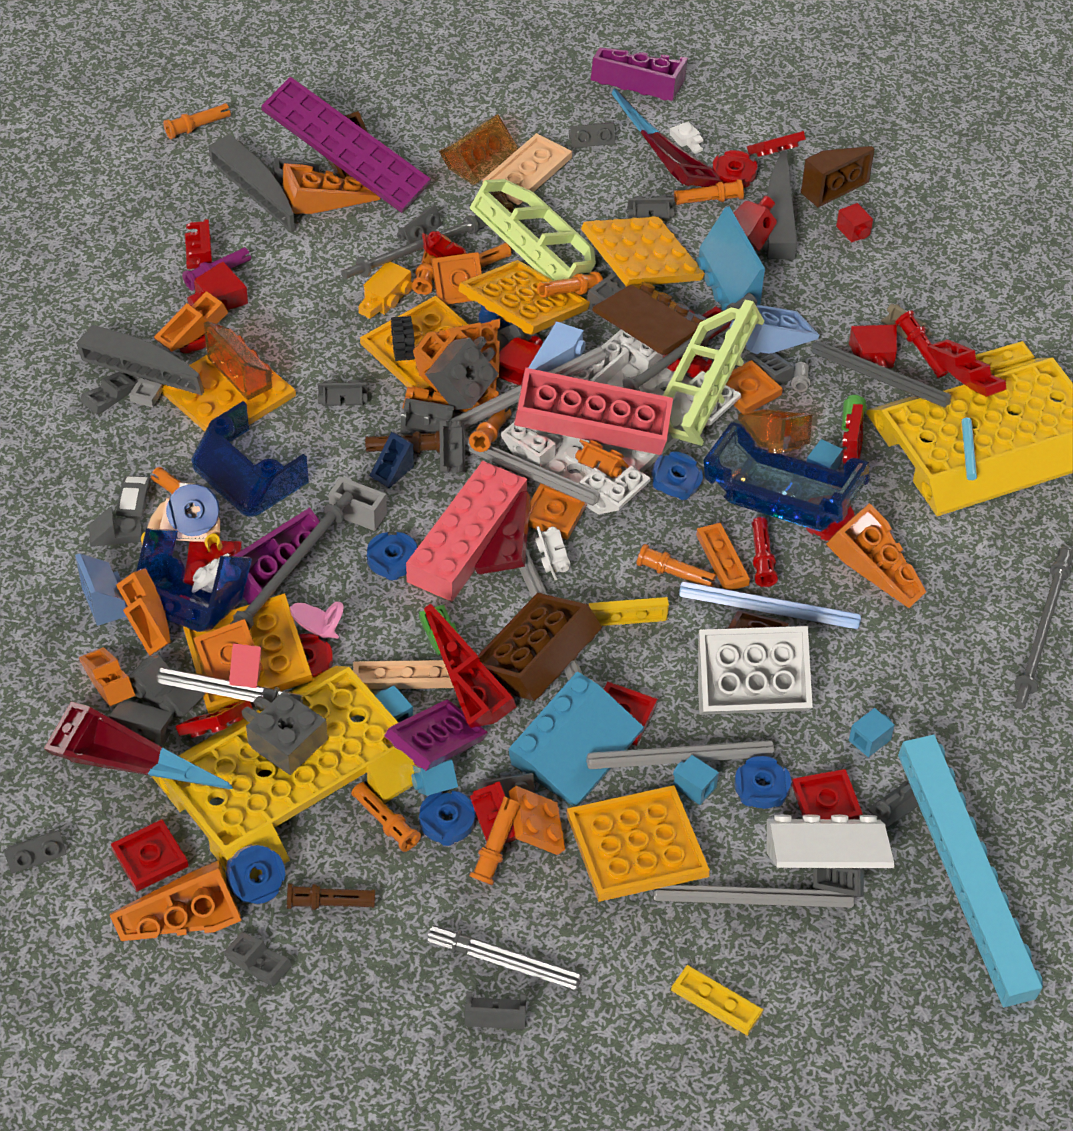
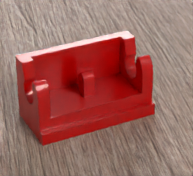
[185,219,212,269]
[470,781,517,844]

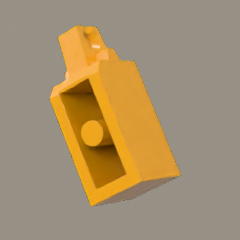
[358,262,412,319]

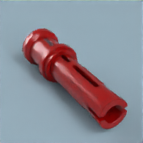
[895,310,949,379]
[751,517,778,587]

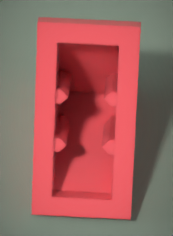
[229,644,261,688]

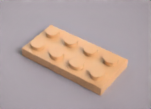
[483,133,572,205]

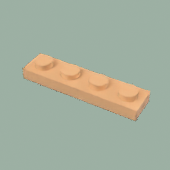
[353,660,454,689]

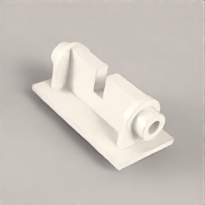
[535,526,570,580]
[191,553,239,593]

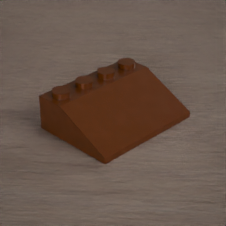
[592,282,711,355]
[478,593,602,701]

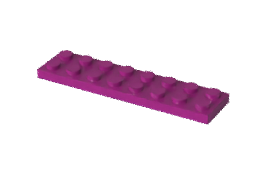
[261,76,431,213]

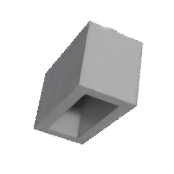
[329,477,387,531]

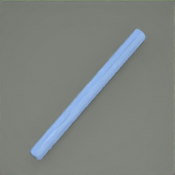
[679,582,861,629]

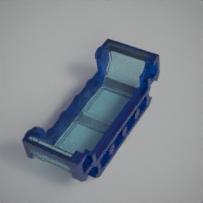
[703,421,870,532]

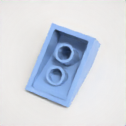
[729,305,819,354]
[529,322,586,372]

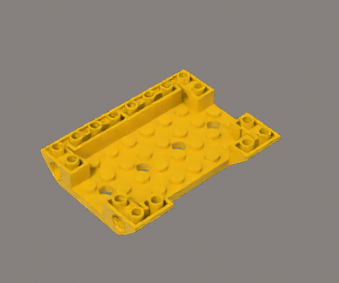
[866,357,1073,516]
[152,666,415,882]

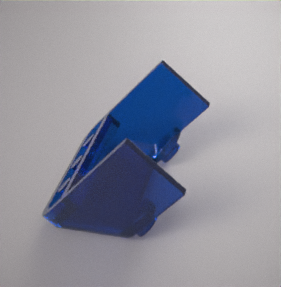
[191,401,309,517]
[136,528,252,632]

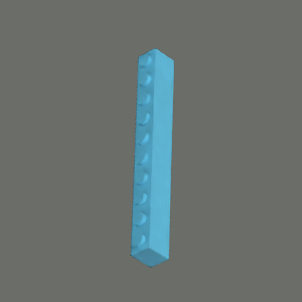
[898,735,1043,1008]

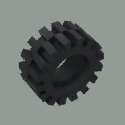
[391,316,415,361]

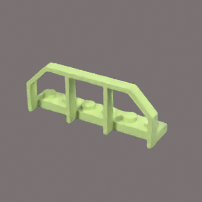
[470,179,596,281]
[663,300,764,446]

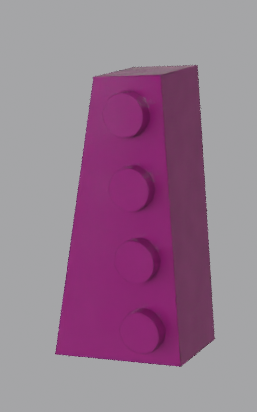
[591,47,688,101]
[228,507,320,605]

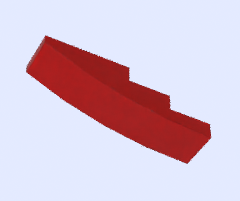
[927,339,1007,397]

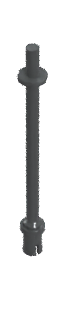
[341,215,488,279]
[622,293,757,391]
[230,491,353,630]
[1015,546,1073,709]

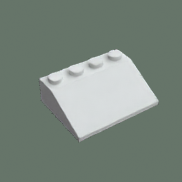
[698,626,813,715]
[767,814,894,868]

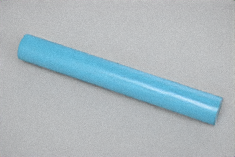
[961,418,977,480]

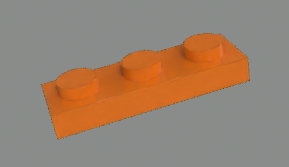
[696,523,750,590]

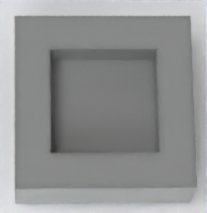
[129,378,163,408]

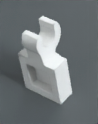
[670,122,703,154]

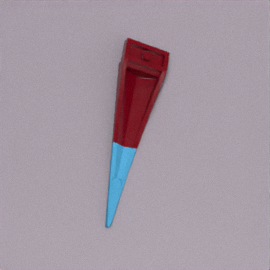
[611,89,722,187]
[43,701,233,789]

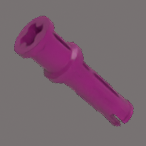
[182,247,251,291]

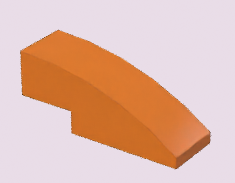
[154,291,228,352]
[116,568,170,656]
[79,647,135,706]

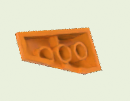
[283,163,380,214]
[826,503,926,608]
[109,860,242,941]

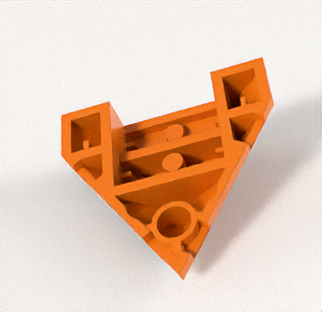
[413,319,500,412]

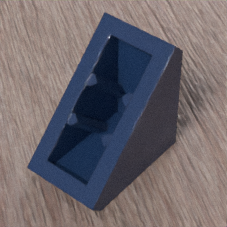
[369,432,414,488]

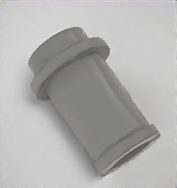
[791,362,811,392]

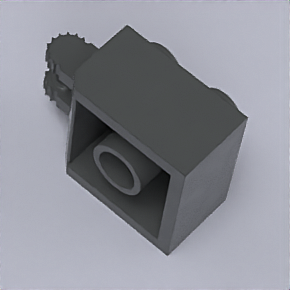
[425,336,498,410]
[242,691,328,775]

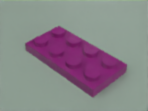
[384,699,488,771]

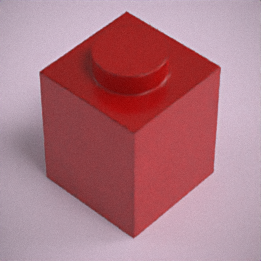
[836,203,873,243]

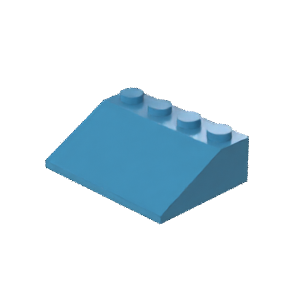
[696,206,765,311]
[509,671,644,807]

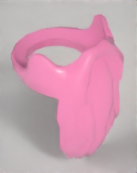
[290,602,344,639]

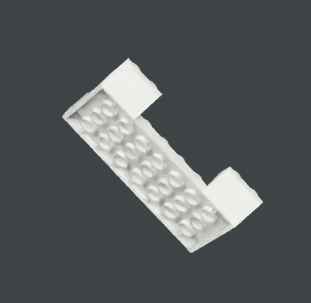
[501,330,741,514]

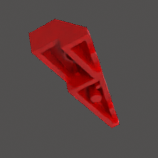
[424,603,516,728]

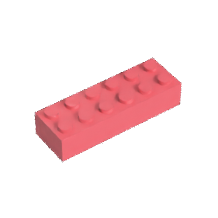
[514,368,673,455]
[406,461,527,602]

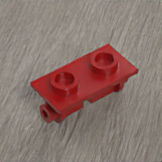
[422,231,467,258]

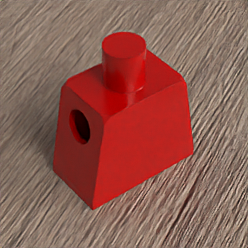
[733,196,776,251]
[187,262,248,310]
[849,324,897,368]
[498,336,543,386]

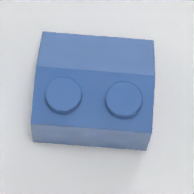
[75,554,128,626]

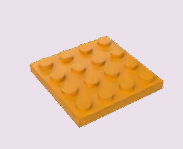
[581,216,705,287]
[458,260,590,335]
[360,296,468,393]
[160,338,296,444]
[183,593,313,713]
[567,785,710,902]

